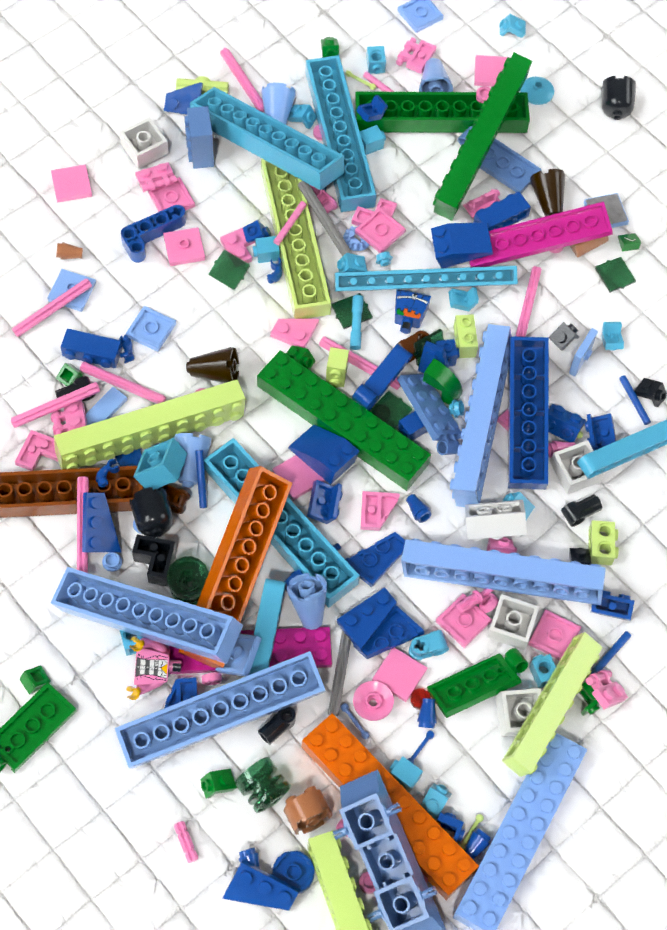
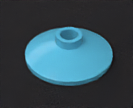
[520,76,554,105]

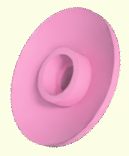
[353,681,394,721]

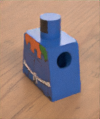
[394,289,431,334]

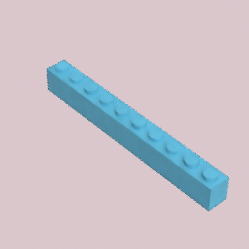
[334,266,518,292]

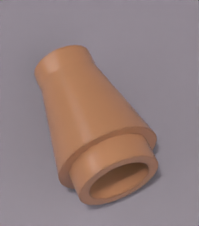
[56,242,83,260]

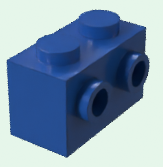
[590,590,635,621]

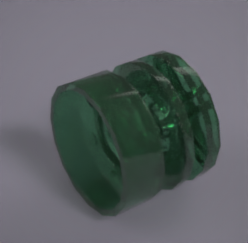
[167,556,209,605]
[235,757,291,813]

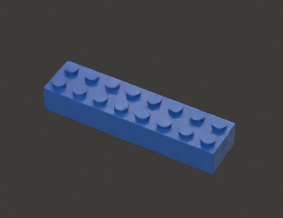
[508,337,549,490]

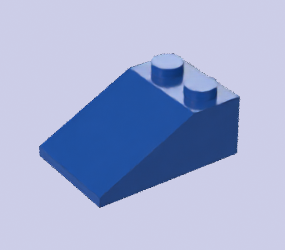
[431,222,493,269]
[288,425,359,485]

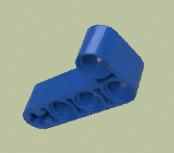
[121,205,186,263]
[352,344,413,411]

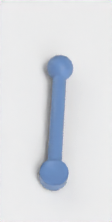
[340,703,369,739]

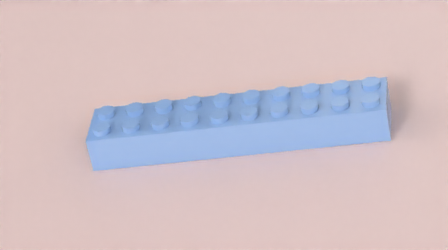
[450,324,512,507]
[401,539,606,605]
[51,567,243,664]
[115,651,326,769]
[453,733,587,930]

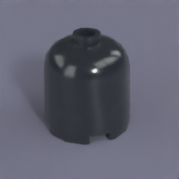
[601,75,636,120]
[129,487,173,538]

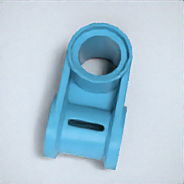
[408,630,449,661]

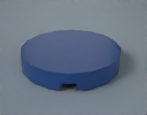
[272,851,315,894]

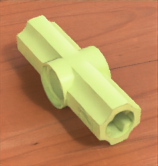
[176,76,229,94]

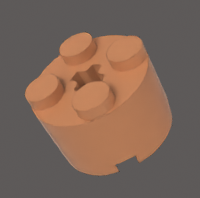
[283,786,333,835]

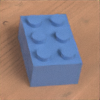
[184,106,214,169]

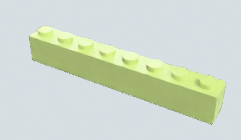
[502,632,603,777]

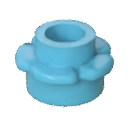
[376,252,393,267]
[449,400,464,418]

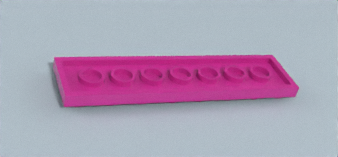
[469,201,613,267]
[169,627,332,674]

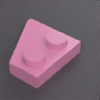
[271,319,319,348]
[360,491,400,531]

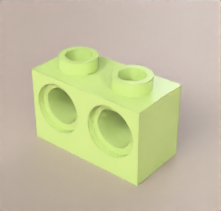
[453,314,478,358]
[326,347,349,388]
[588,520,619,565]

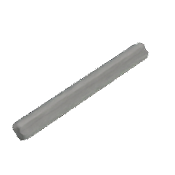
[298,181,352,257]
[328,630,351,717]

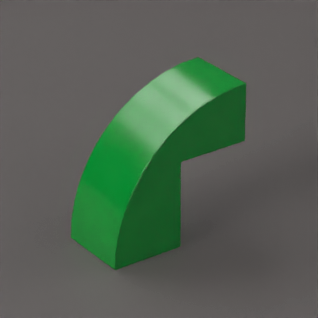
[423,358,463,405]

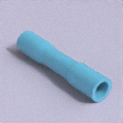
[350,295,363,350]

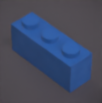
[473,192,531,231]
[60,328,122,369]

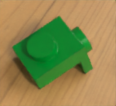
[320,37,339,58]
[286,345,315,370]
[579,682,600,716]
[200,768,237,799]

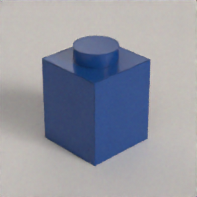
[398,411,427,441]

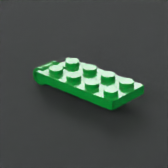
[427,648,529,718]
[0,682,77,773]

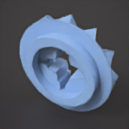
[343,226,370,251]

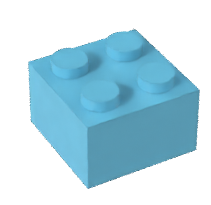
[133,438,188,490]

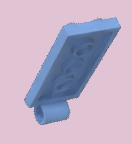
[458,126,541,194]
[397,374,461,455]

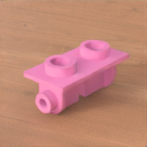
[463,189,500,218]

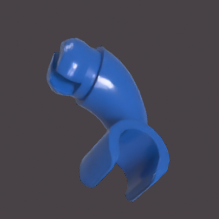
[267,257,282,284]
[119,335,134,363]
[96,459,120,487]

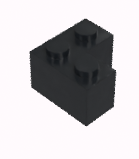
[132,534,177,587]

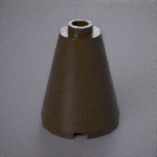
[530,169,565,216]
[186,347,239,383]

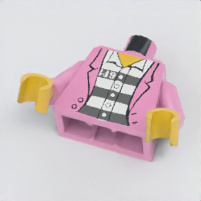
[126,636,182,700]

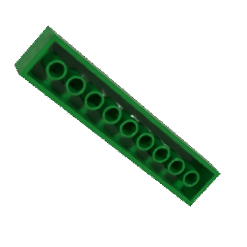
[432,52,533,221]
[355,91,530,133]
[257,350,431,491]

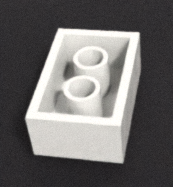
[465,500,527,541]

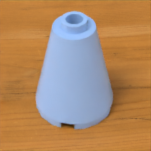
[419,58,453,92]
[261,82,296,125]
[173,433,211,488]
[287,573,327,630]

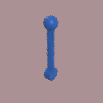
[407,731,434,764]

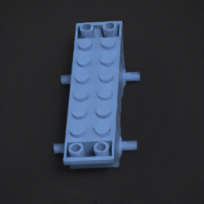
[333,770,446,930]

